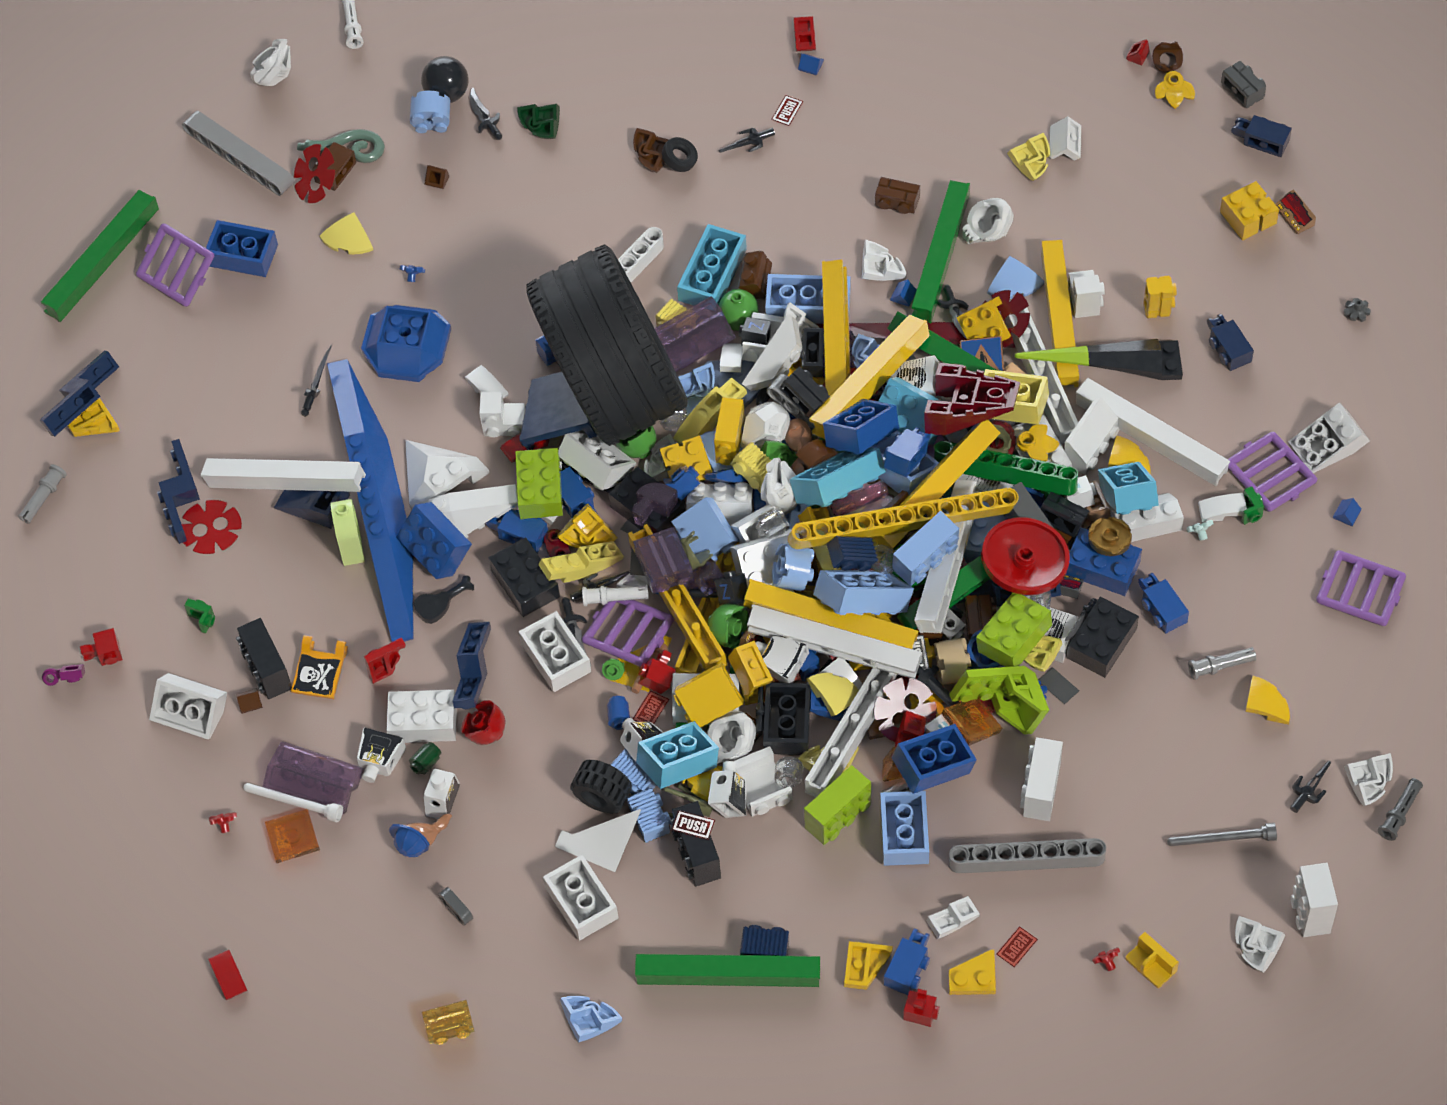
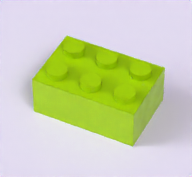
[516,448,563,519]
[976,593,1052,667]
[804,765,871,845]

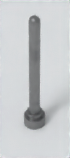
[1167,822,1277,846]

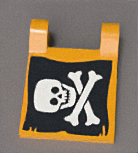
[291,635,348,699]

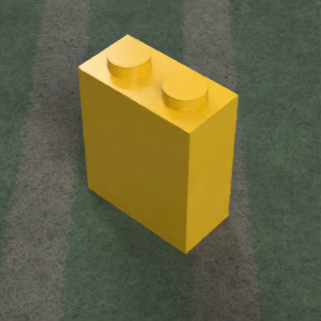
[714,397,745,465]
[673,662,744,728]

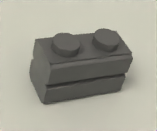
[1221,61,1266,108]

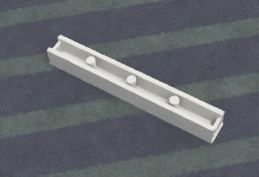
[1005,308,1078,444]
[1076,378,1230,486]
[201,458,366,492]
[915,479,981,633]
[747,604,922,679]
[805,668,898,797]

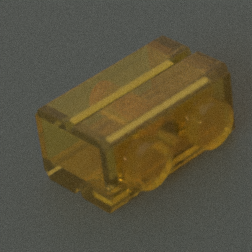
[422,1000,475,1045]

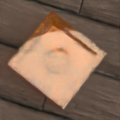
[941,699,1003,746]
[265,809,320,863]

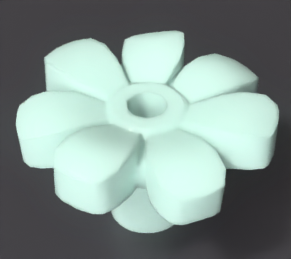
[1187,520,1214,541]

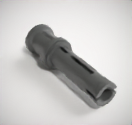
[1378,778,1423,841]

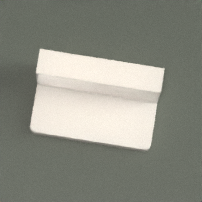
[1049,116,1081,161]

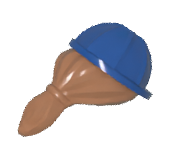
[389,814,452,858]

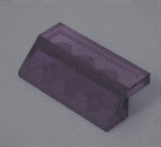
[655,296,735,372]
[262,741,363,814]

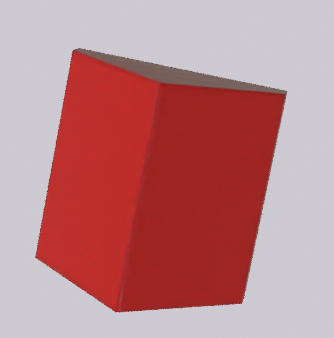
[1126,39,1150,66]

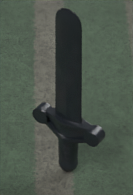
[917,665,971,720]

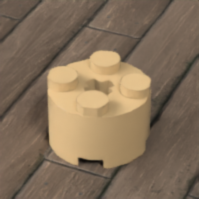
[934,638,971,685]

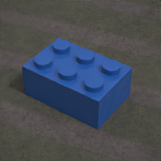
[206,220,278,277]
[823,399,899,454]
[396,502,472,579]
[1066,527,1142,596]
[891,724,977,794]

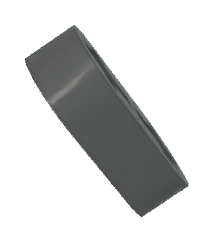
[438,887,473,926]

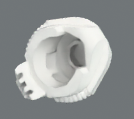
[250,39,291,86]
[962,198,1014,244]
[740,402,790,449]
[761,458,798,516]
[707,710,756,764]

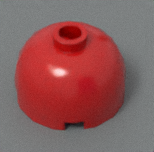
[461,700,506,745]

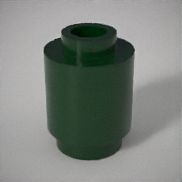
[409,742,441,775]

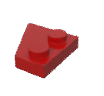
[364,637,406,684]

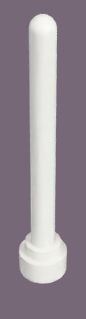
[243,783,343,823]

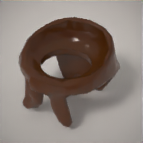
[1152,41,1183,73]

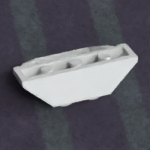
[742,314,802,391]

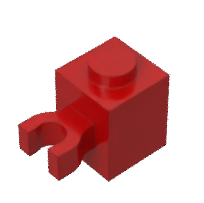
[80,628,123,666]
[638,649,676,694]
[904,988,940,1027]

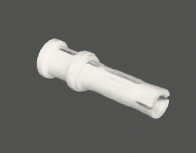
[342,0,364,49]
[582,585,649,606]

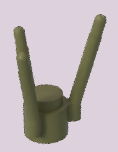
[664,784,713,818]

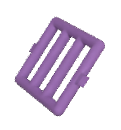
[136,223,214,307]
[1228,432,1318,512]
[1316,550,1406,626]
[582,600,675,667]

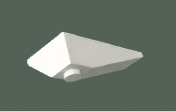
[429,484,518,538]

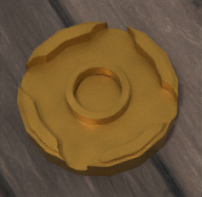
[1088,517,1132,556]

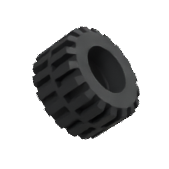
[570,760,632,814]

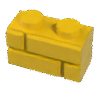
[1143,276,1177,318]

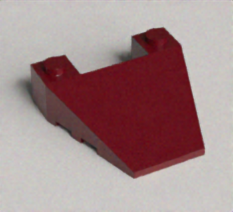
[924,363,1020,435]

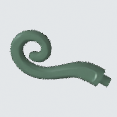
[297,129,385,163]

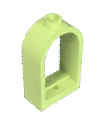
[330,499,365,566]

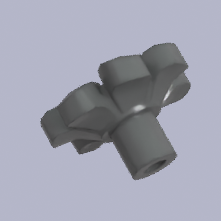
[1344,298,1371,322]

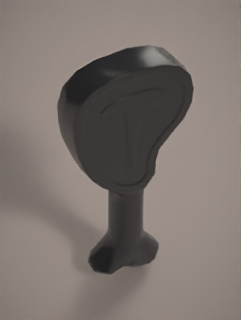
[414,575,475,624]

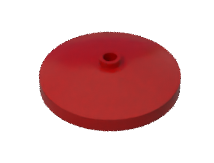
[981,517,1070,595]

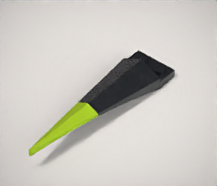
[1015,339,1183,380]

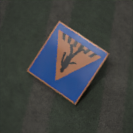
[960,336,1004,371]

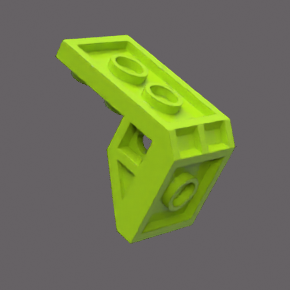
[949,666,1049,735]

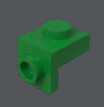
[1242,486,1264,525]
[184,598,215,634]

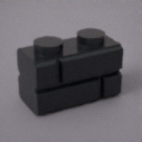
[802,328,824,377]
[779,367,830,418]
[1041,492,1089,538]

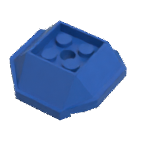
[361,305,451,382]

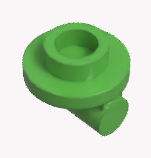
[602,659,625,680]

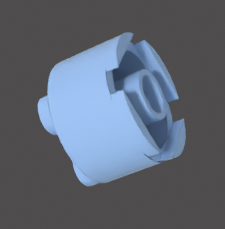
[410,91,450,133]
[772,544,814,591]

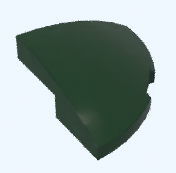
[517,103,560,139]

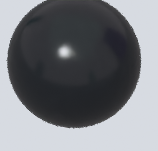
[421,56,469,103]

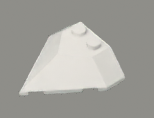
[405,440,490,509]

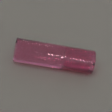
[830,480,889,517]

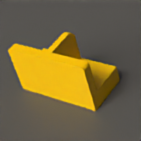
[728,641,773,695]
[1125,932,1179,988]

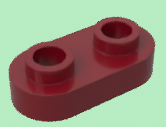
[544,529,571,557]

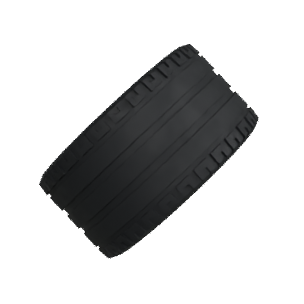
[526,244,687,446]

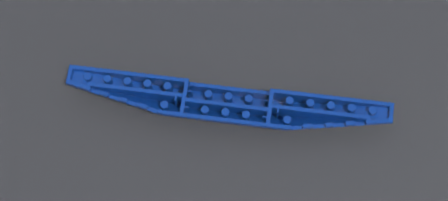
[327,359,414,642]

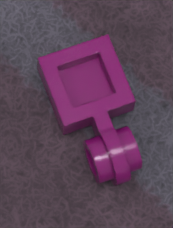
[42,664,85,686]

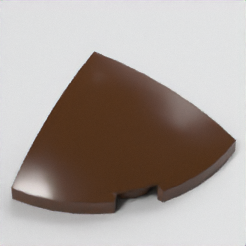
[633,128,669,173]

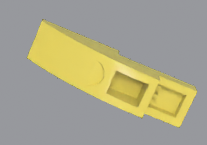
[673,378,747,446]
[538,541,624,583]

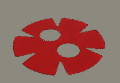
[294,144,335,203]
[182,500,242,554]

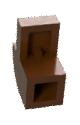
[790,439,838,475]

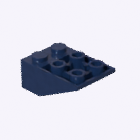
[274,490,350,529]

